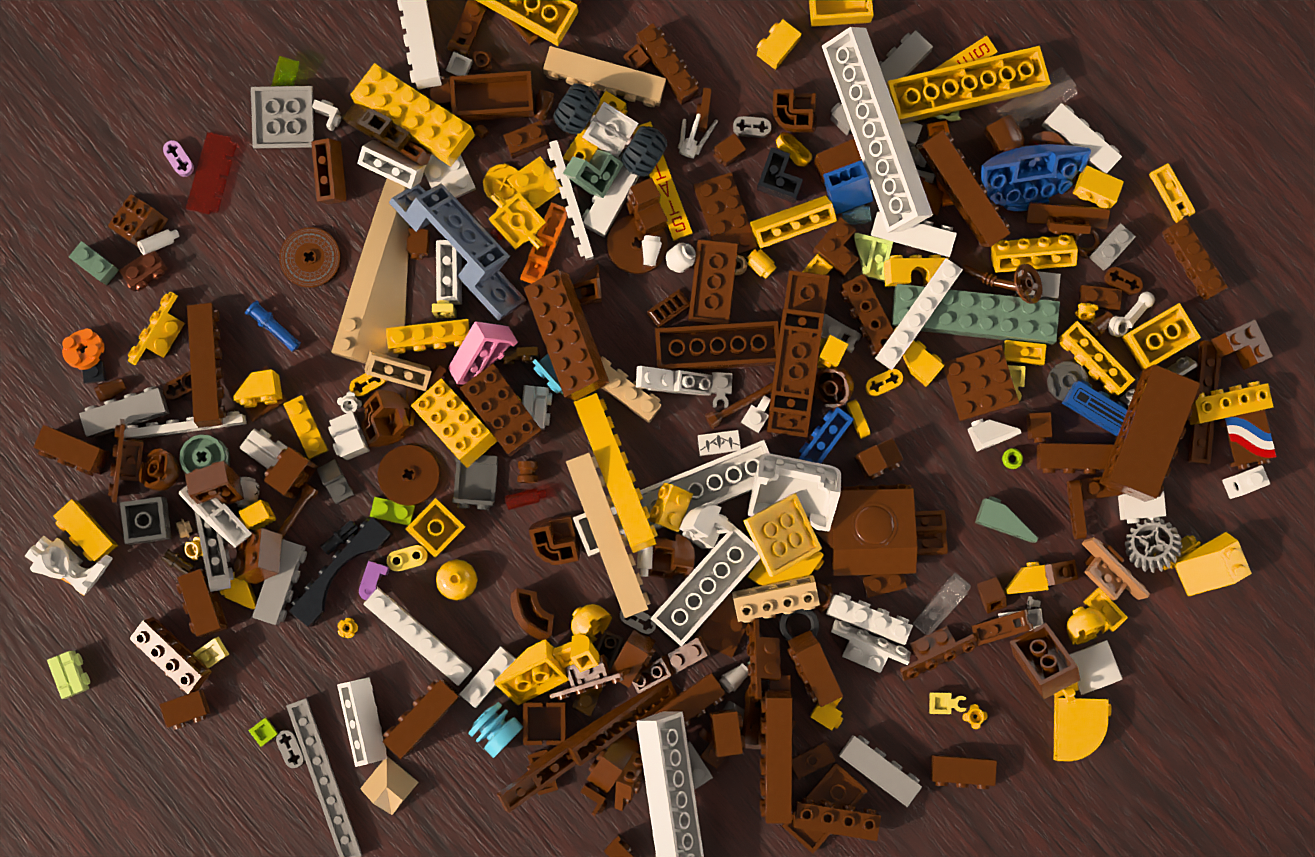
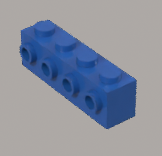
[799,407,854,464]

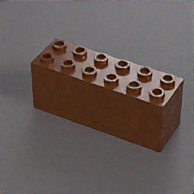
[1099,364,1200,502]

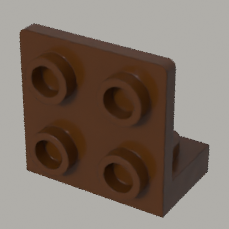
[108,194,169,248]

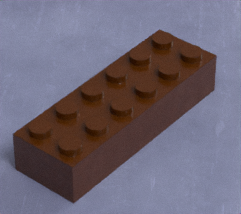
[916,130,1010,247]
[524,269,610,400]
[655,321,779,371]
[760,690,792,823]

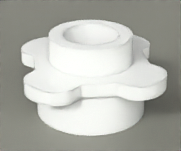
[337,391,362,413]

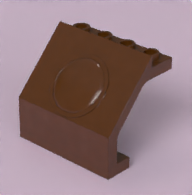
[832,484,917,576]

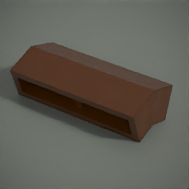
[381,140,432,166]

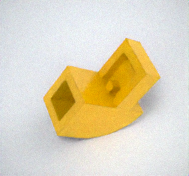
[553,634,599,672]

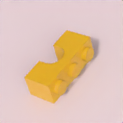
[884,255,948,286]

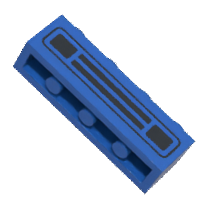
[1062,380,1127,436]

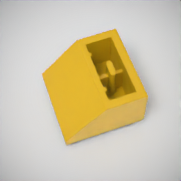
[234,369,282,408]

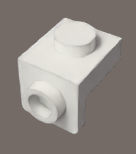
[312,100,341,131]

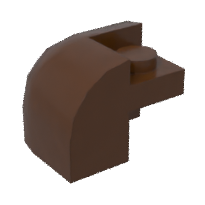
[773,89,817,132]
[984,115,1024,157]
[361,390,410,447]
[529,515,580,565]
[648,534,695,579]

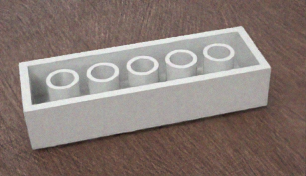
[651,526,761,647]

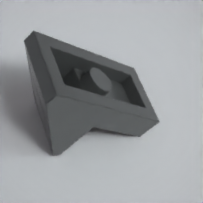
[317,459,355,505]

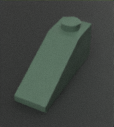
[975,497,1038,543]

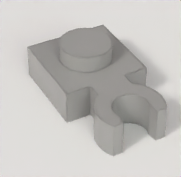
[711,372,732,408]

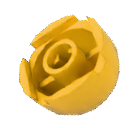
[436,559,478,600]
[571,604,612,643]
[1067,606,1110,644]

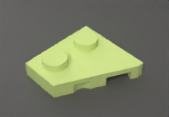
[854,233,893,282]

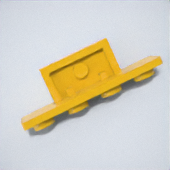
[128,292,185,365]

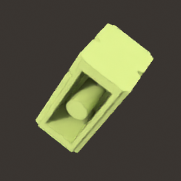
[47,651,90,699]

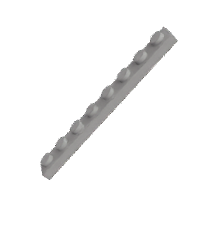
[286,698,363,857]

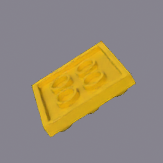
[743,493,822,577]

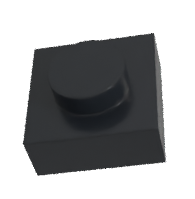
[82,361,106,384]

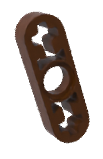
[163,370,192,401]
[1067,480,1087,540]

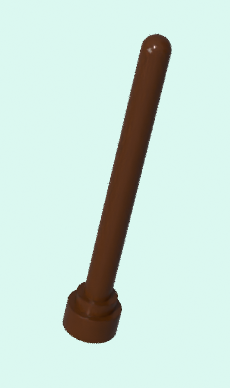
[705,382,773,429]
[277,482,319,539]

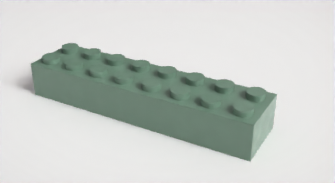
[891,284,1060,345]

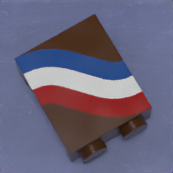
[1219,409,1276,470]

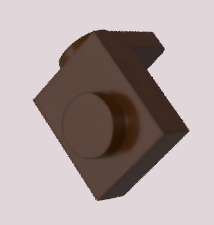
[580,783,607,816]

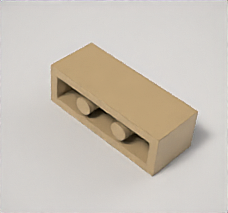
[364,350,431,391]

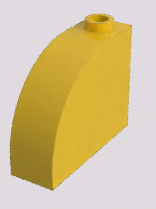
[747,551,824,586]
[1054,697,1112,761]

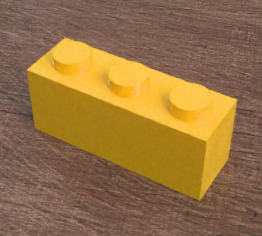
[53,499,118,562]

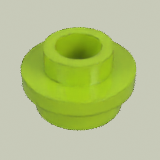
[1002,449,1023,469]

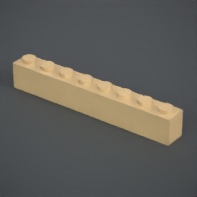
[566,453,651,618]

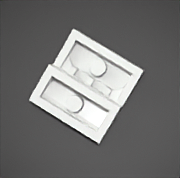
[1069,640,1123,695]

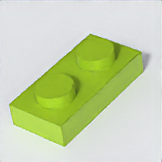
[370,497,415,526]

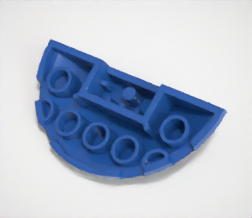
[981,144,1091,211]

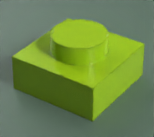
[248,717,279,747]

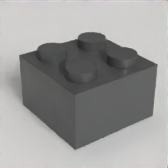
[120,497,172,545]

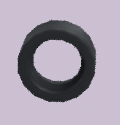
[779,609,819,641]

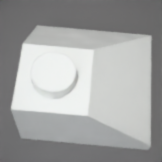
[967,419,1021,452]

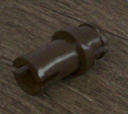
[161,549,195,574]

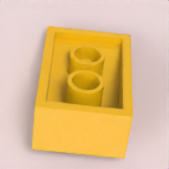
[1173,532,1252,596]
[494,639,569,705]

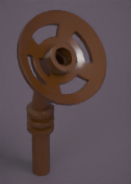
[962,264,1043,304]

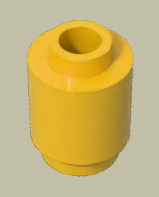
[747,249,777,279]

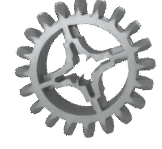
[1125,518,1182,573]

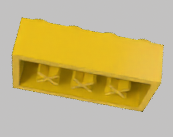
[411,378,498,468]

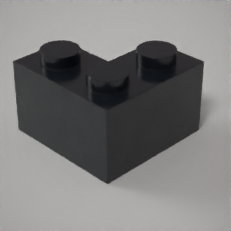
[757,147,803,203]

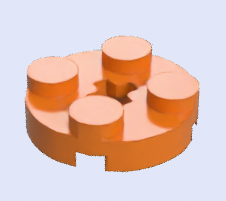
[62,328,104,370]

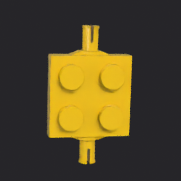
[505,156,562,210]
[488,192,546,250]

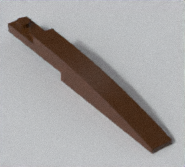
[497,678,677,813]

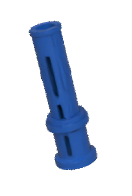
[245,300,301,352]

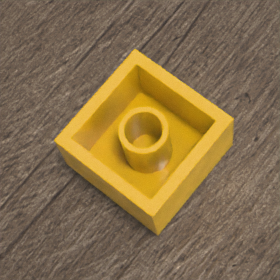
[406,498,465,557]

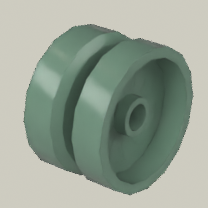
[179,435,231,474]

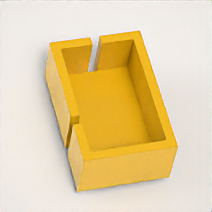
[809,0,873,27]

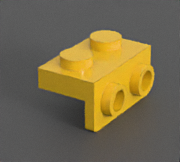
[649,483,693,532]

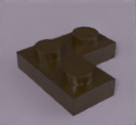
[498,347,540,365]

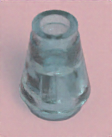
[842,205,872,225]

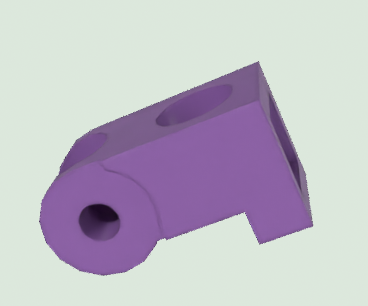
[359,561,390,600]

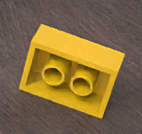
[1122,303,1201,370]

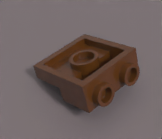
[615,752,645,811]

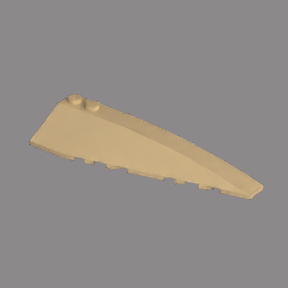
[332,178,410,364]

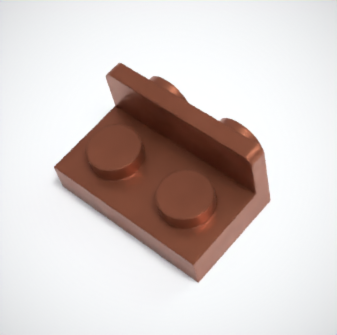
[119,251,168,292]

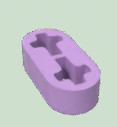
[163,141,194,177]

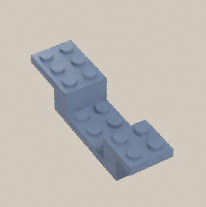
[389,183,526,321]

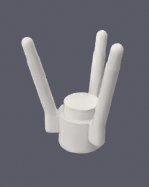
[678,114,718,158]

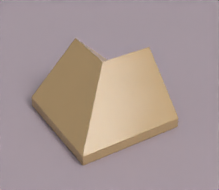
[360,756,419,815]

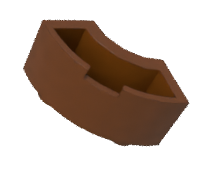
[510,588,554,640]

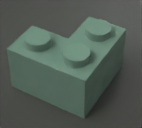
[563,149,624,198]

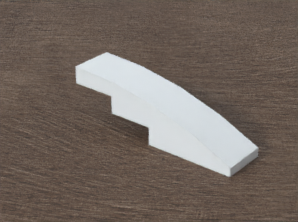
[179,486,252,548]

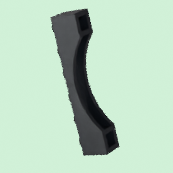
[289,517,393,627]

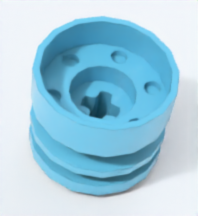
[468,702,523,758]

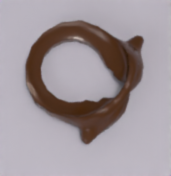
[1069,228,1100,259]
[815,582,833,614]

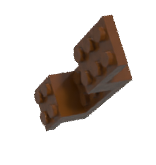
[767,270,830,438]

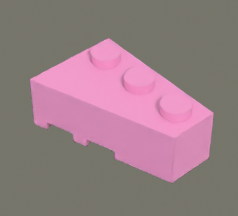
[448,321,518,385]

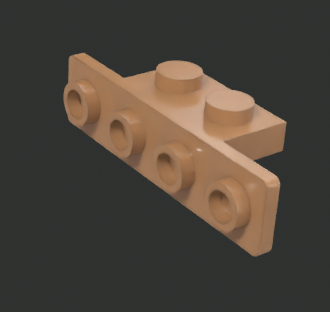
[1082,537,1150,601]

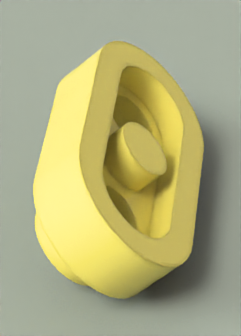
[387,545,428,572]

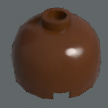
[813,366,854,408]
[139,448,180,491]

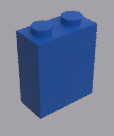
[823,160,873,215]

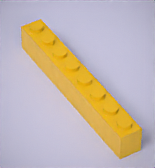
[574,393,658,553]

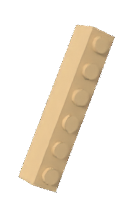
[543,46,666,107]

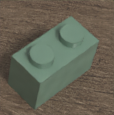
[69,241,119,286]

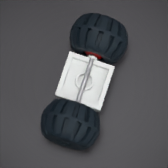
[554,83,667,176]

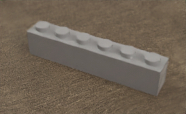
[830,30,933,135]

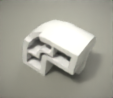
[679,505,734,549]

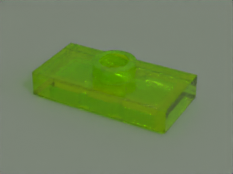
[271,56,300,87]

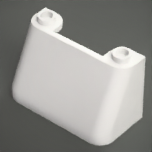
[748,453,841,531]

